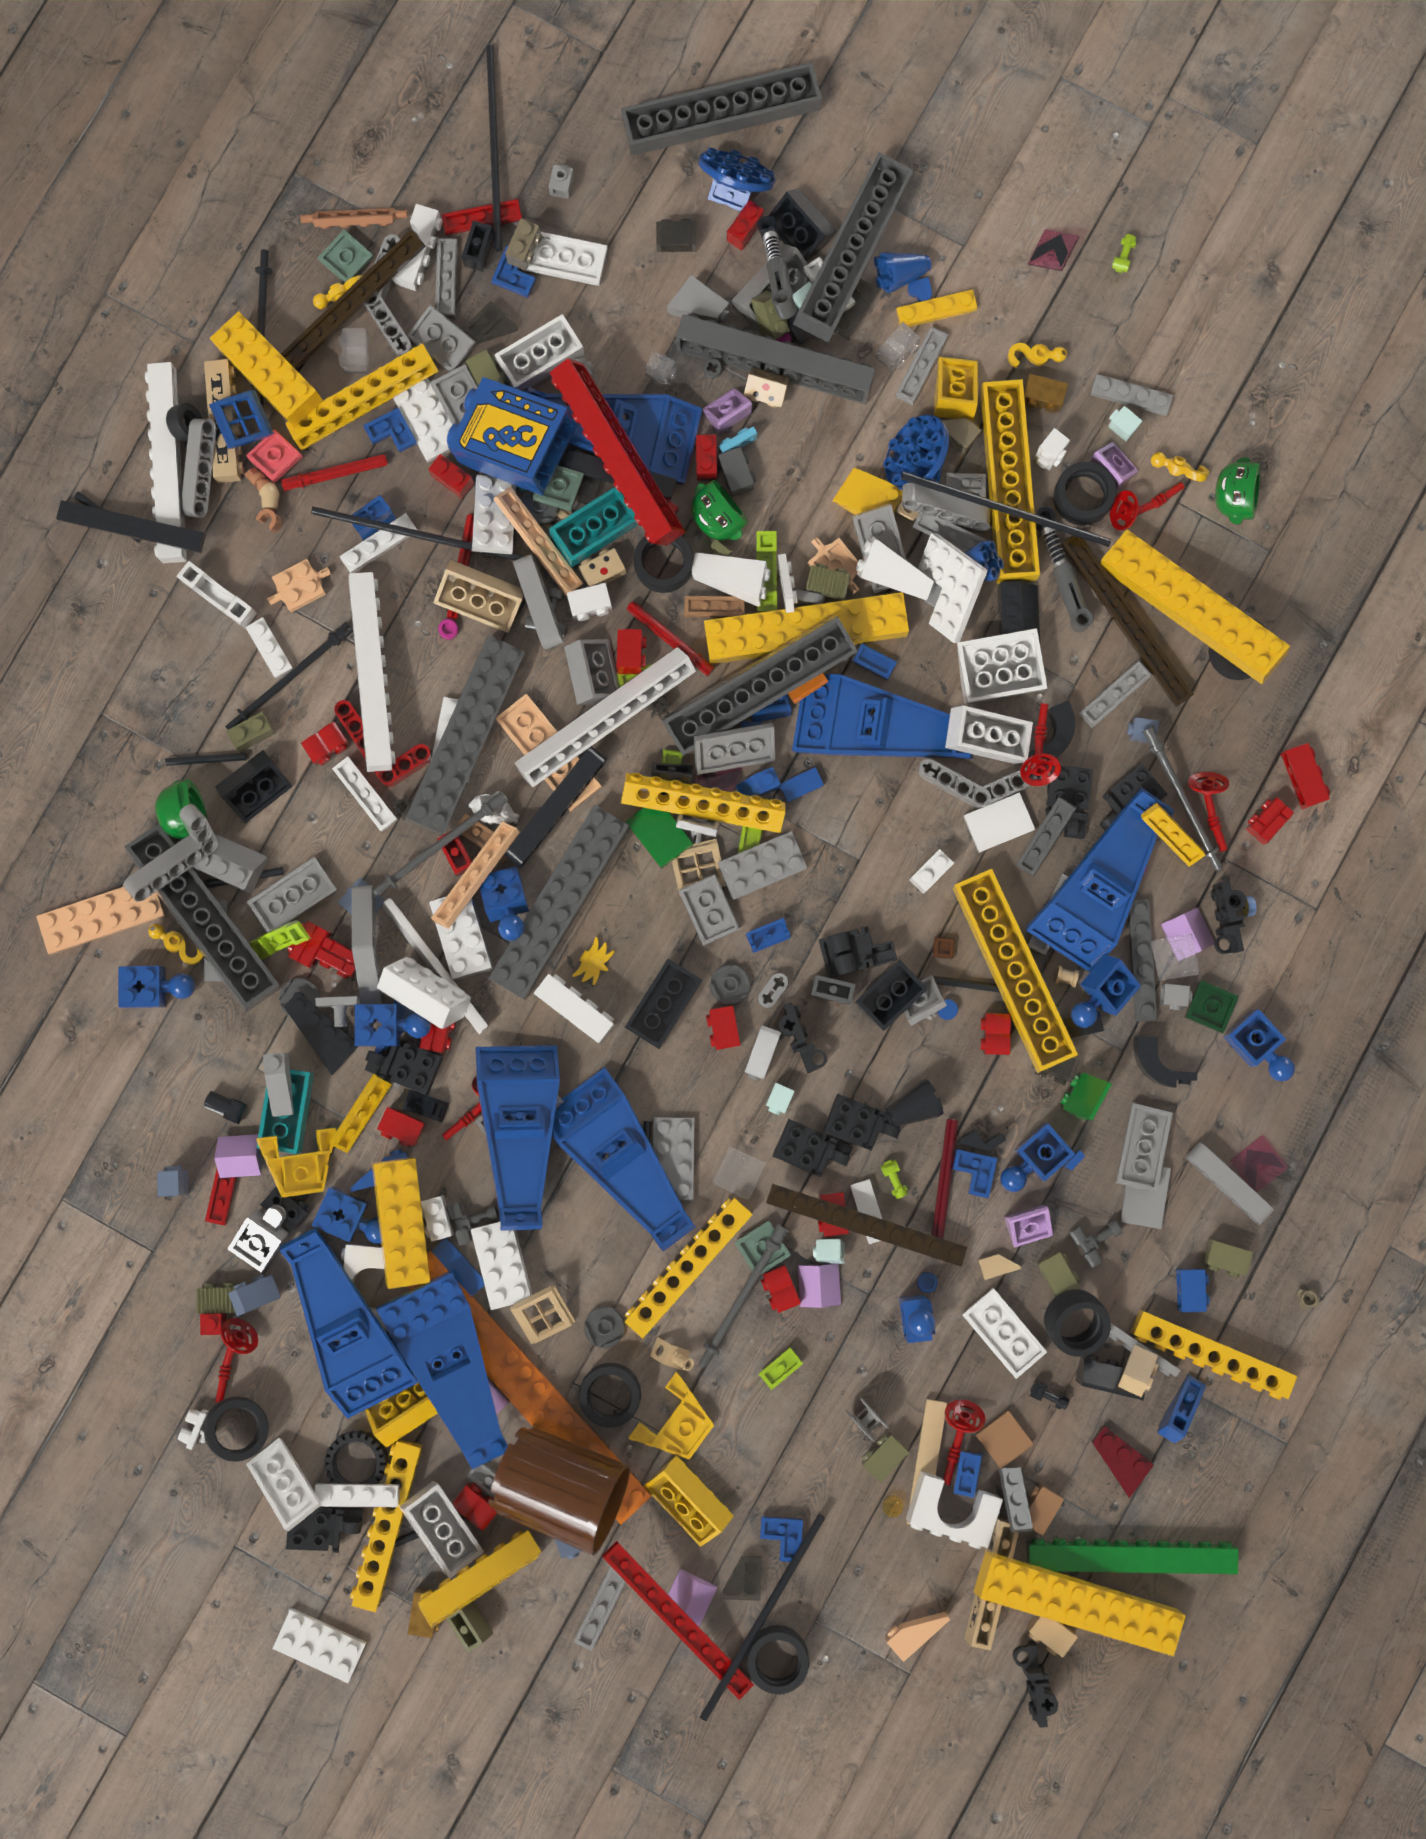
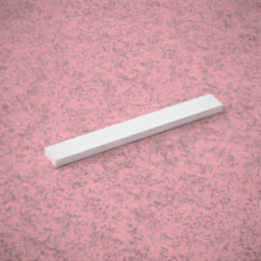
[382,898,488,1035]

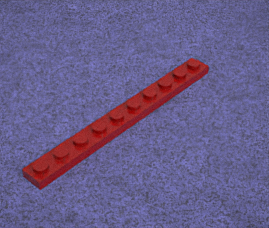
[602,1541,754,1700]

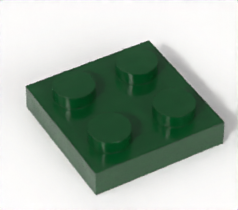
[1184,980,1239,1034]

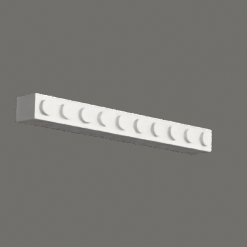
[145,362,187,563]
[349,572,395,772]
[515,647,696,787]

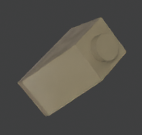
[942,418,981,454]

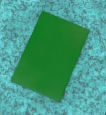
[625,808,693,869]

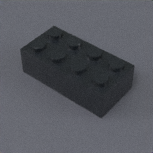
[624,959,703,1050]

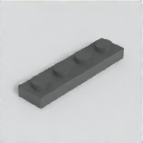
[1016,797,1077,876]

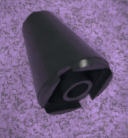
[884,1079,943,1127]

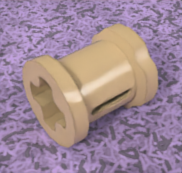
[1054,966,1079,988]

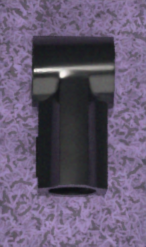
[203,1091,248,1124]

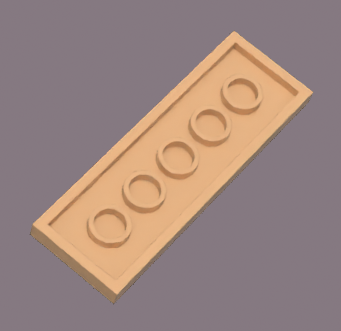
[495,694,602,812]
[36,887,166,955]

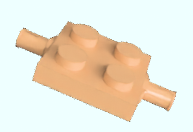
[807,537,860,595]
[267,559,331,613]

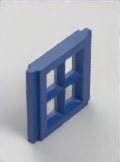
[209,390,274,450]

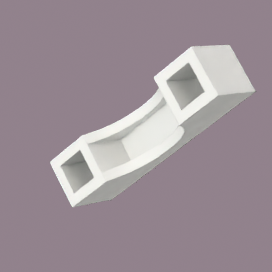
[392,204,443,291]
[176,561,257,629]

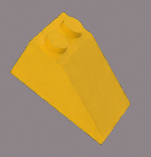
[934,357,978,421]
[833,468,902,515]

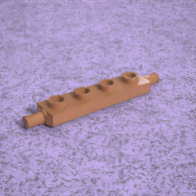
[300,208,408,229]

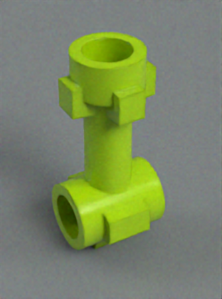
[1112,234,1137,273]
[880,1160,908,1199]

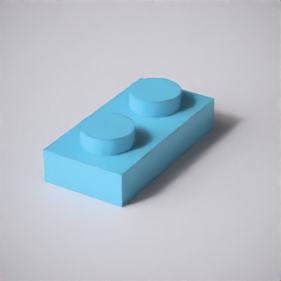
[719,427,757,454]

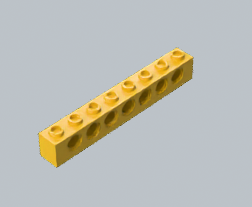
[285,343,438,451]
[621,773,785,833]
[624,1197,753,1339]
[1131,1309,1297,1400]
[350,1438,423,1612]

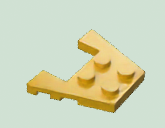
[256,1127,336,1197]
[628,1372,714,1459]

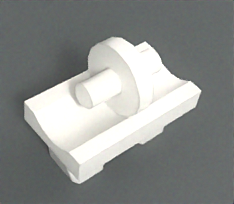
[177,1409,209,1450]

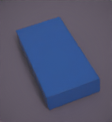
[852,643,897,680]
[780,767,824,803]

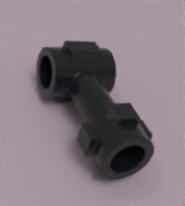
[1030,1381,1070,1410]

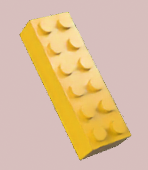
[210,311,323,427]
[372,1157,430,1289]
[418,1530,541,1629]

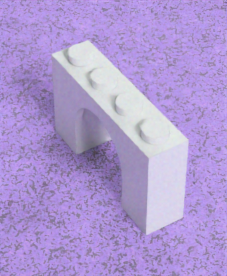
[341,1243,388,1332]
[906,1471,1003,1549]

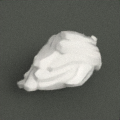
[468,791,519,825]

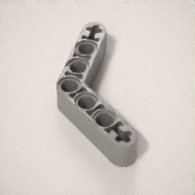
[365,234,412,357]
[918,759,1042,809]
[352,885,385,1005]

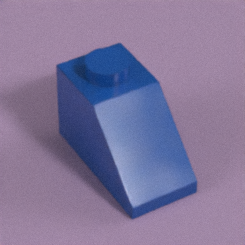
[736,767,781,797]

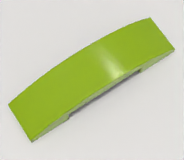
[756,531,777,612]
[249,921,310,960]

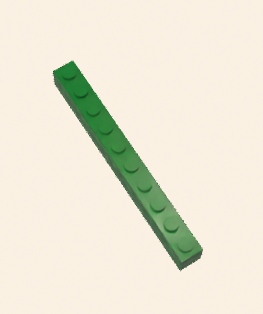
[1026,1538,1238,1574]

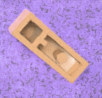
[885,1612,950,1662]

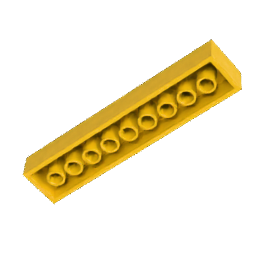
[980,379,1040,584]
[1101,529,1290,684]
[704,592,909,665]
[953,869,1078,1073]
[973,1551,1186,1656]

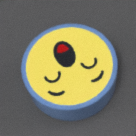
[1242,896,1256,917]

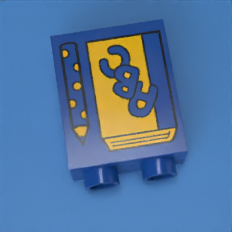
[447,377,577,496]

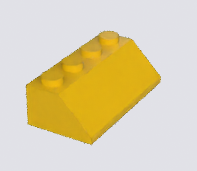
[365,1363,438,1448]
[643,1456,734,1547]

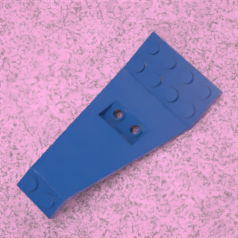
[525,387,702,485]
[792,674,974,759]
[1026,788,1174,972]
[475,1045,560,1231]
[552,1067,696,1251]
[280,1228,418,1419]
[377,1270,508,1470]

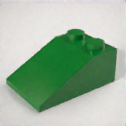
[1060,1072,1112,1121]

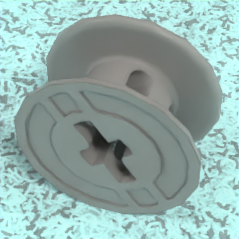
[846,1397,889,1443]

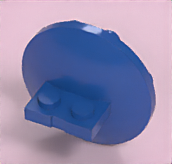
[698,147,776,212]
[883,414,949,491]

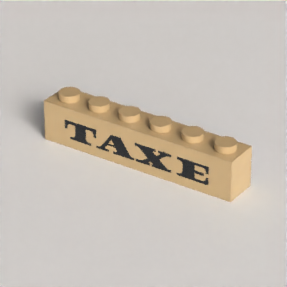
[204,359,244,483]
[964,1517,1019,1651]

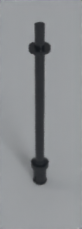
[250,249,272,406]
[225,621,354,730]

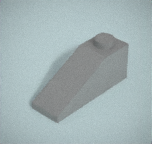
[263,1053,294,1117]

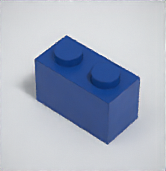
[1176,1268,1210,1312]

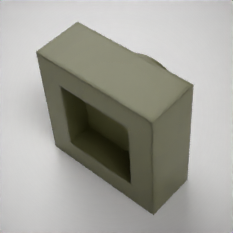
[711,540,731,557]

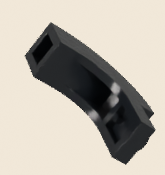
[1028,700,1075,762]
[1133,1036,1198,1088]

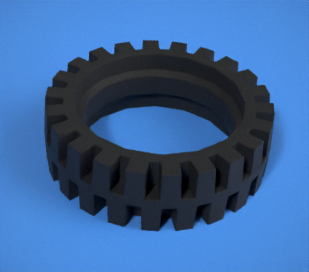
[324,1430,388,1484]

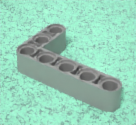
[123,804,219,902]

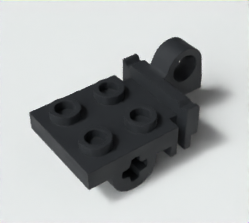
[1099,764,1168,831]
[1045,766,1093,839]
[1211,880,1246,954]
[818,926,897,978]
[778,1003,827,1074]
[365,1040,443,1096]
[823,1094,901,1151]
[772,1118,853,1177]
[286,1506,363,1553]
[1013,1640,1058,1728]

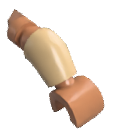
[244,467,282,533]

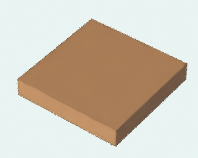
[975,1410,1034,1469]

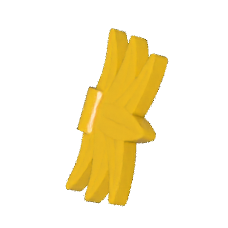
[572,937,614,985]

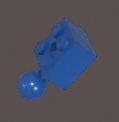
[480,866,529,941]
[1071,955,1141,1028]
[118,966,195,1008]
[355,1004,432,1047]
[1223,1009,1295,1082]
[1000,1123,1075,1192]
[312,1186,381,1244]
[899,1294,936,1343]

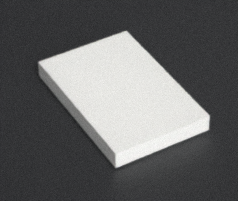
[963,793,1035,853]

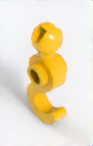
[313,275,363,309]
[1007,343,1067,368]
[1150,452,1209,482]
[148,924,203,965]

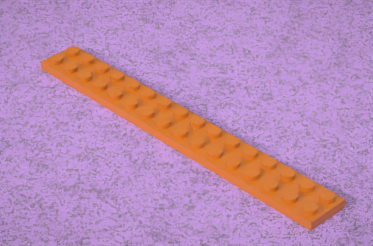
[407,1250,652,1525]

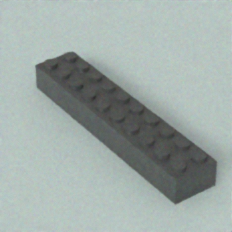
[621,62,822,156]
[793,152,914,343]
[676,314,875,404]
[662,614,858,755]
[405,635,525,836]
[489,805,630,1000]
[124,824,280,1013]

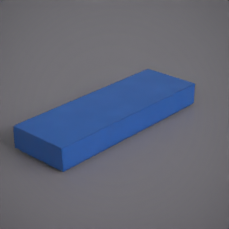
[431,1237,484,1297]

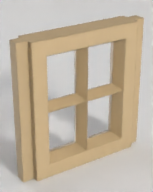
[672,839,727,897]
[510,1285,575,1344]

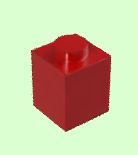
[200,1313,227,1335]

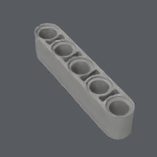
[181,419,216,518]
[902,483,991,531]
[513,554,564,650]
[1186,1142,1274,1225]

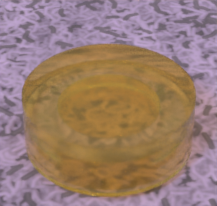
[882,1495,903,1518]

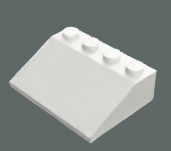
[957,628,1047,704]

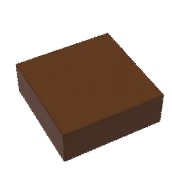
[932,937,955,959]

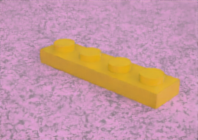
[896,289,978,329]
[1141,803,1205,867]
[329,1074,392,1153]

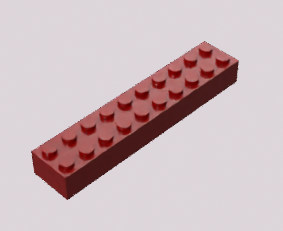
[549,358,686,546]

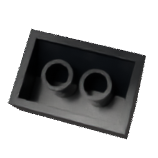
[768,188,836,262]
[997,581,1041,644]
[215,750,293,823]
[854,960,928,1031]
[1075,1355,1145,1401]

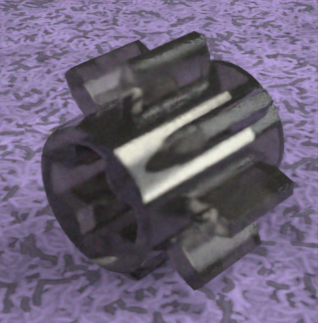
[646,696,671,720]
[391,795,414,821]

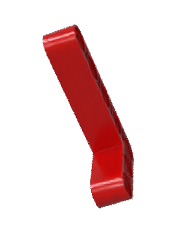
[334,700,432,787]

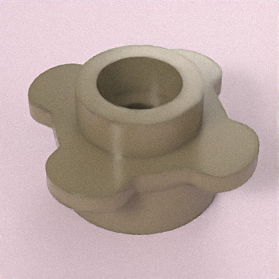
[1296,1287,1319,1310]

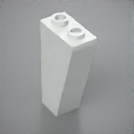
[856,536,934,600]
[691,552,770,606]

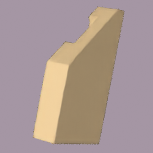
[978,1254,1021,1280]

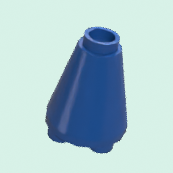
[874,252,931,293]
[965,540,1004,581]

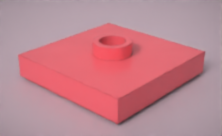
[246,429,303,483]

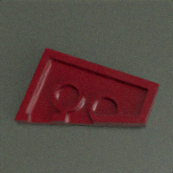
[1091,1425,1154,1498]

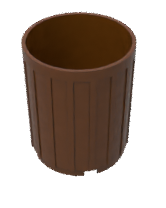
[489,1427,630,1555]

